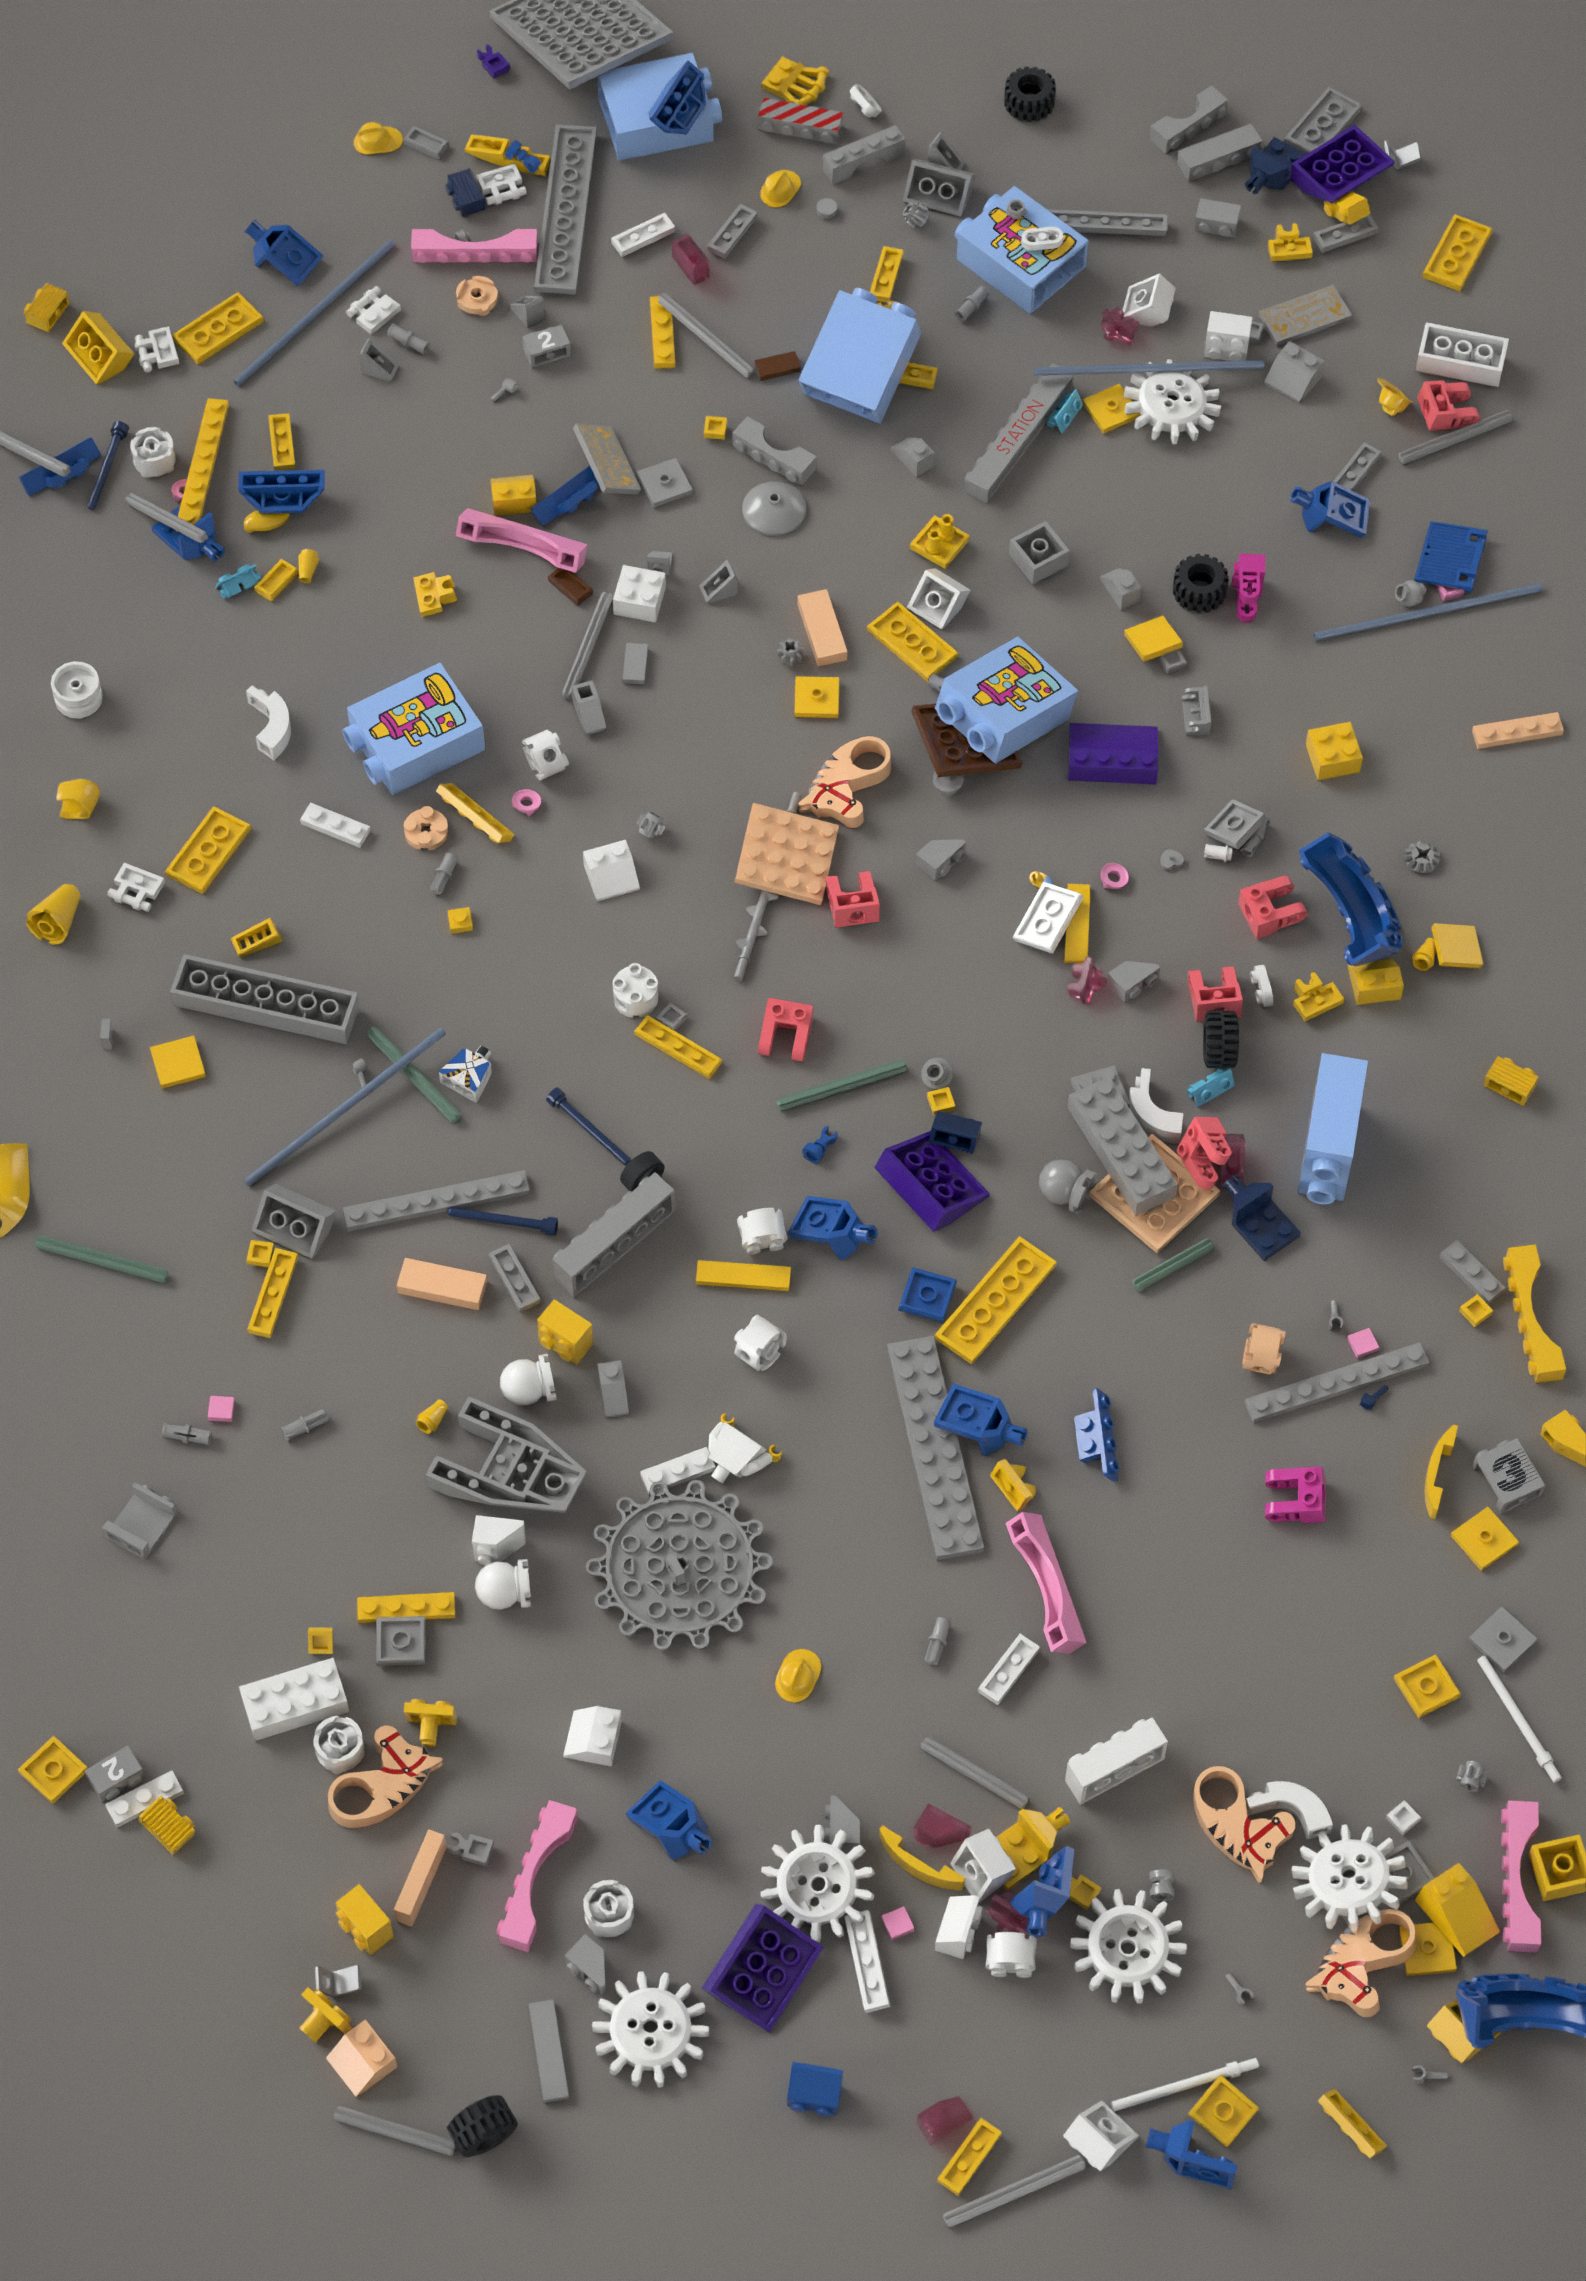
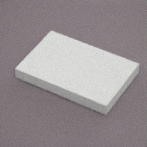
[1013,882,1083,954]

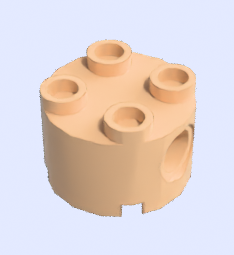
[1242,1323,1285,1375]

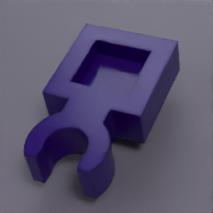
[477,44,510,79]

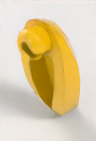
[243,510,290,533]

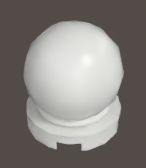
[500,1354,557,1405]
[475,1559,531,1610]

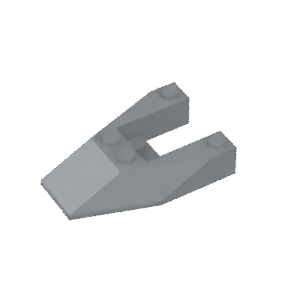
[425,1396,587,1513]

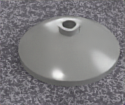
[742,481,807,536]

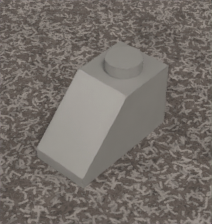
[891,437,934,478]
[1100,568,1141,610]
[598,1360,629,1418]

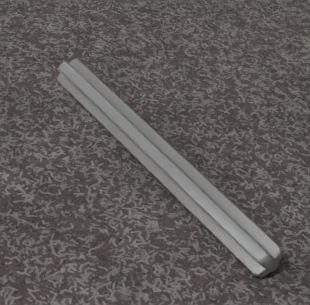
[658,293,754,378]
[1398,410,1513,465]
[125,493,208,543]
[562,592,613,700]
[943,2155,1086,2228]

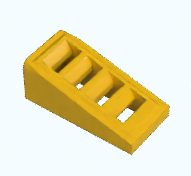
[231,918,283,958]

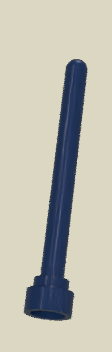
[87,421,129,510]
[546,1087,631,1166]
[447,1207,558,1236]

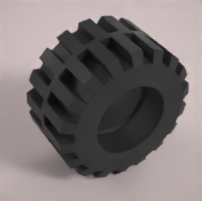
[1004,66,1056,122]
[1173,554,1229,613]
[1203,1011,1239,1068]
[447,2095,518,2157]

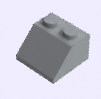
[1264,341,1325,404]

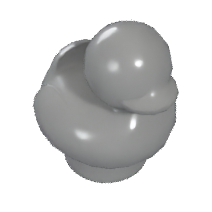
[1395,580,1427,607]

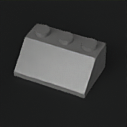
[903,159,976,217]
[251,1184,336,1259]

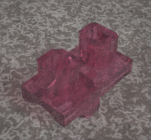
[1101,307,1139,345]
[1067,957,1107,1004]
[986,1891,1029,1935]

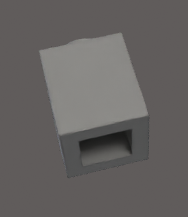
[572,680,606,736]
[916,839,966,881]
[1107,961,1160,1003]
[825,1796,860,1852]
[565,1934,606,1996]

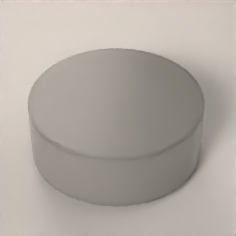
[816,198,837,219]

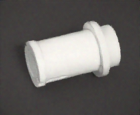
[1204,844,1233,862]

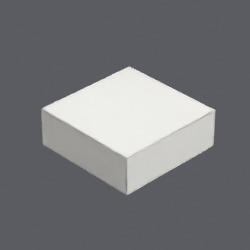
[1386,1800,1421,1836]

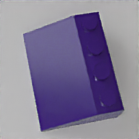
[1290,124,1395,203]
[1068,723,1158,785]
[874,1131,990,1232]
[701,1904,824,2033]

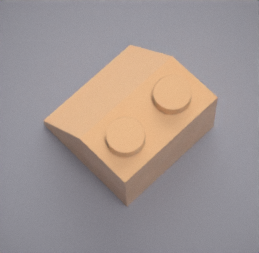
[326,2020,397,2098]

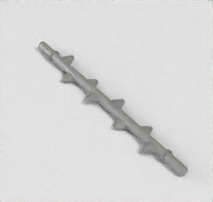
[734,792,802,981]

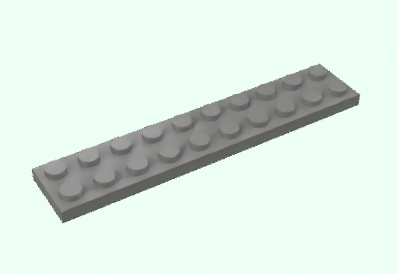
[534,124,597,295]
[887,1336,984,1560]

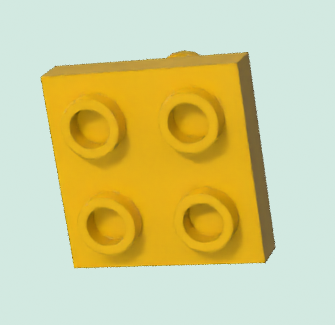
[910,514,970,569]
[404,1699,457,1747]
[299,1987,353,2043]

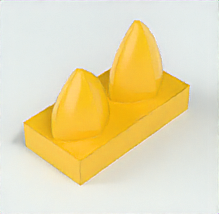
[990,1459,1036,1512]

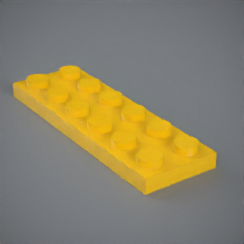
[934,1236,1057,1365]

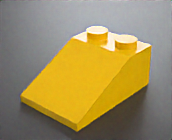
[1415,1863,1500,1957]

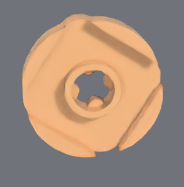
[456,276,498,316]
[403,806,448,850]

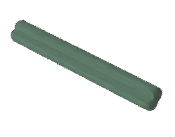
[1132,1238,1214,1291]

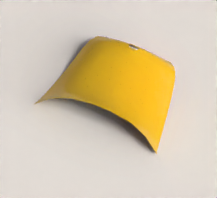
[0,1143,30,1238]

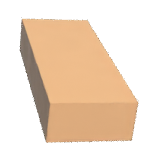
[797,589,847,667]
[396,1258,487,1310]
[394,1829,447,1927]

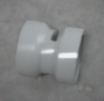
[1149,1869,1175,1901]

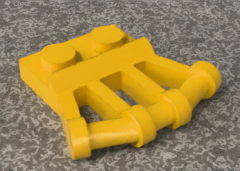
[761,56,829,105]

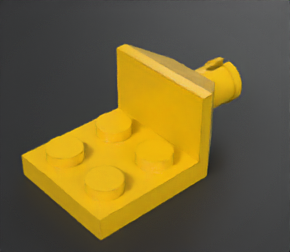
[997,1807,1070,1891]

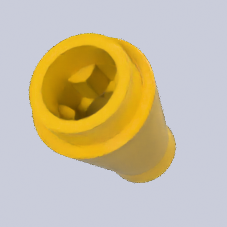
[298,549,320,583]
[1412,938,1436,971]
[416,1399,449,1434]

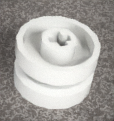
[51,661,103,719]

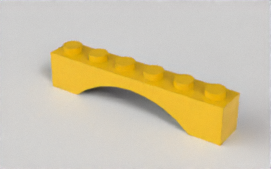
[1503,1244,1566,1383]

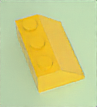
[62,311,134,384]

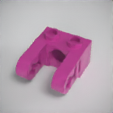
[1232,554,1265,623]
[1265,1467,1326,1523]

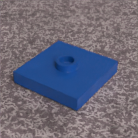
[898,1267,957,1323]

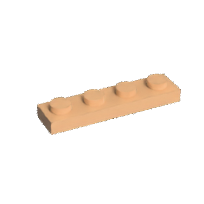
[1472,712,1564,749]

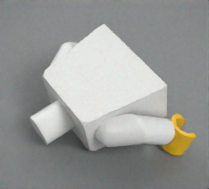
[708,1413,783,1484]

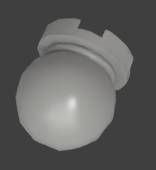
[1039,1159,1097,1215]

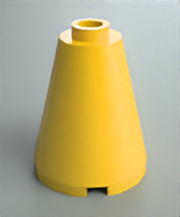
[26,884,81,945]

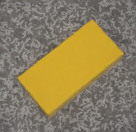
[254,558,299,602]

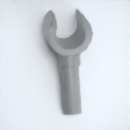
[490,378,518,402]
[353,1059,368,1088]
[1328,1300,1343,1330]
[1226,1973,1253,2005]
[1412,2065,1448,2084]

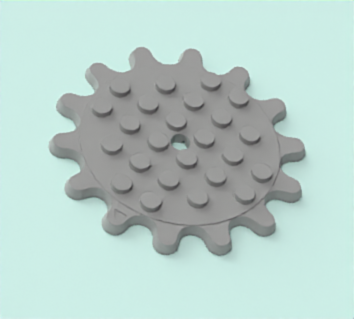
[586,1480,773,1650]

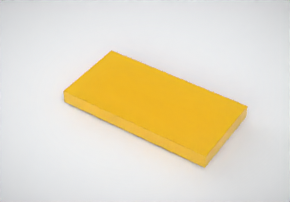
[1422,214,1493,292]
[171,292,264,365]
[867,602,959,682]
[165,806,251,895]

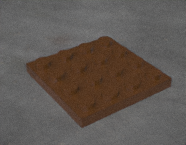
[911,703,1022,778]

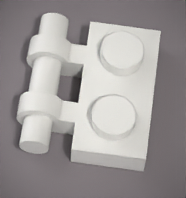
[476,164,527,206]
[346,286,401,335]
[135,326,179,373]
[107,863,165,912]

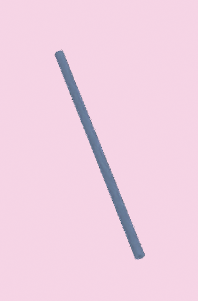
[233,239,395,387]
[1033,360,1264,376]
[1313,583,1543,641]
[244,1027,446,1187]

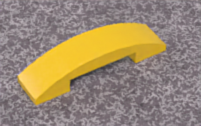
[1064,884,1090,964]
[1424,1425,1458,1519]
[879,1825,966,1890]

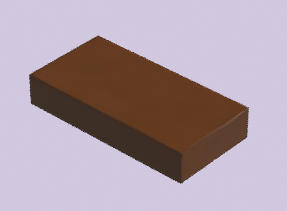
[755,351,801,381]
[548,568,593,606]

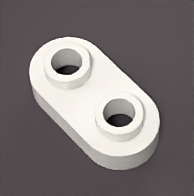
[850,84,882,118]
[1021,227,1063,251]
[1250,965,1273,1007]

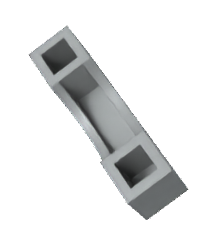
[1150,85,1228,154]
[823,125,905,185]
[732,416,817,486]

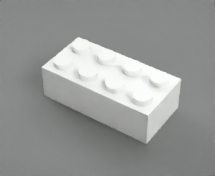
[1415,322,1509,387]
[239,1658,349,1741]
[1065,1717,1168,1805]

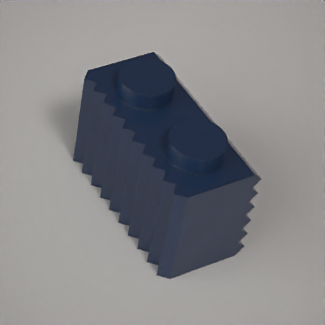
[445,168,486,217]
[929,1111,982,1154]

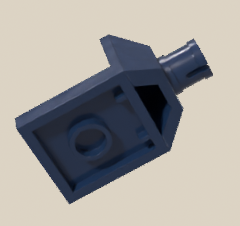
[1245,137,1306,194]
[1223,1174,1301,1261]

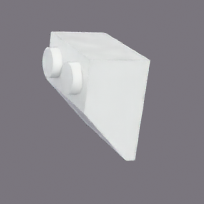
[1120,274,1176,327]
[907,569,971,629]
[583,840,640,902]
[472,1515,526,1565]
[563,1706,622,1766]
[950,1829,1016,1903]
[1063,2101,1139,2171]

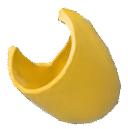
[57,779,101,819]

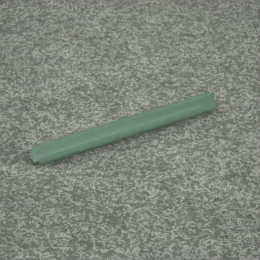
[366,1026,461,1123]
[776,1059,907,1111]
[35,1235,168,1283]

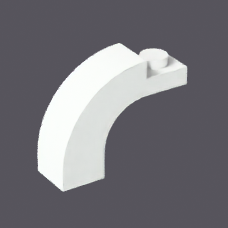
[246,686,291,760]
[1129,1068,1183,1144]
[1246,1781,1333,1839]

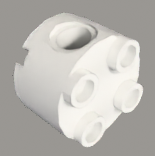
[130,427,175,478]
[522,730,569,780]
[612,963,658,1018]
[737,1208,788,1255]
[734,1314,787,1371]
[313,1716,365,1774]
[584,1880,634,1937]
[985,1932,1037,1978]

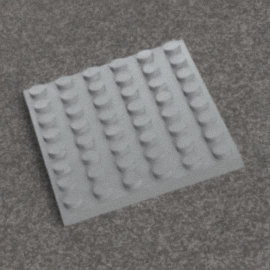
[489,0,674,90]

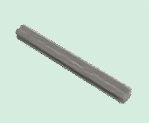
[0,431,71,477]
[921,1736,1029,1809]
[334,2106,456,2156]

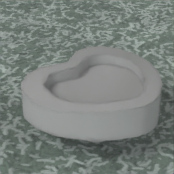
[1160,849,1184,871]

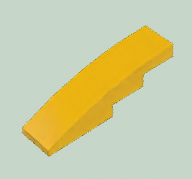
[464,134,551,176]

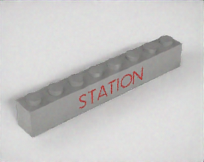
[964,363,1074,503]

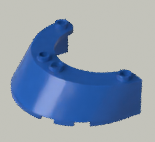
[1298,832,1403,966]
[1456,1973,1586,2049]

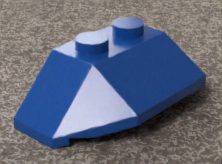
[649,60,706,135]
[238,470,325,514]

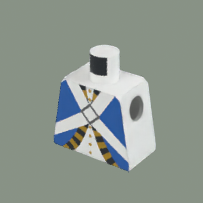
[439,1046,492,1103]

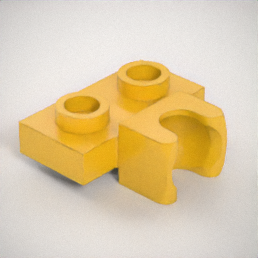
[1268,223,1313,262]
[413,572,457,617]
[1293,972,1344,1022]

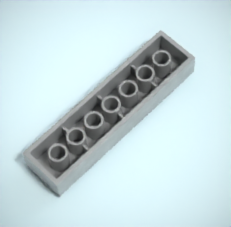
[170,954,360,1045]

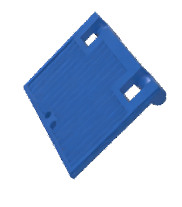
[1414,521,1488,593]

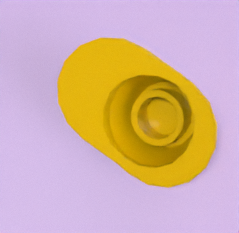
[354,122,403,155]
[760,170,801,208]
[1377,378,1414,416]
[775,1649,822,1703]

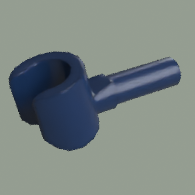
[1359,1385,1389,1410]

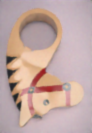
[798,736,892,828]
[328,1726,443,1828]
[1193,1766,1295,1883]
[1306,1909,1417,2017]

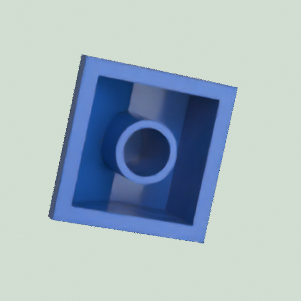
[787,2062,843,2117]

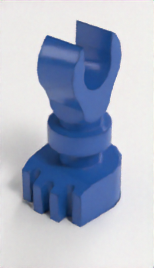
[505,140,541,173]
[802,1126,837,1164]

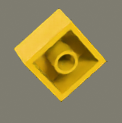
[1306,722,1363,780]
[537,1299,594,1365]
[1528,1834,1586,1902]
[335,1884,394,1956]

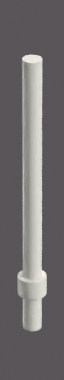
[1477,1656,1562,1783]
[1111,2058,1259,2112]

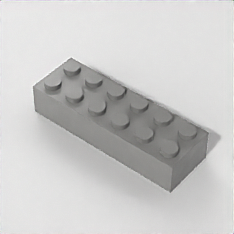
[1068,1076,1178,1216]
[553,1173,675,1298]

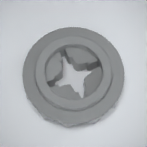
[1404,840,1440,873]

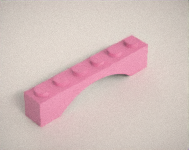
[411,229,538,263]
[456,508,588,573]
[1006,1512,1087,1654]
[496,1800,578,1953]
[1501,1801,1541,1953]

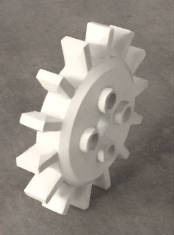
[1123,359,1221,444]
[760,1825,875,1942]
[1292,1825,1408,1931]
[1070,1889,1187,2004]
[592,1971,709,2088]

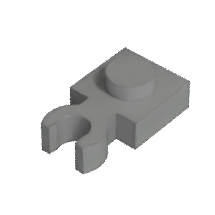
[447,1833,494,1866]

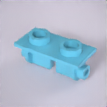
[1047,389,1083,434]
[215,564,262,598]
[1187,1068,1235,1108]

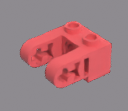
[1417,380,1481,431]
[825,871,880,928]
[1238,875,1308,939]
[1188,966,1243,1022]
[758,998,814,1062]
[1177,1117,1232,1190]

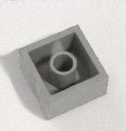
[1009,521,1070,585]

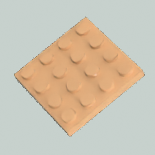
[734,803,839,905]
[1089,1134,1220,1254]

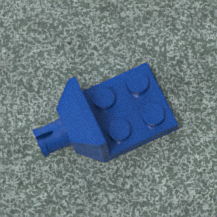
[244,219,324,287]
[1290,481,1370,538]
[152,506,225,562]
[787,1196,878,1260]
[933,1383,1028,1456]
[625,1780,713,1860]
[1010,1846,1074,1937]
[1146,2121,1238,2189]

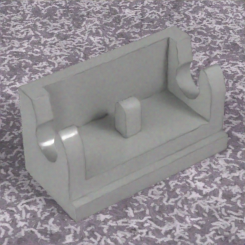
[1182,686,1211,736]

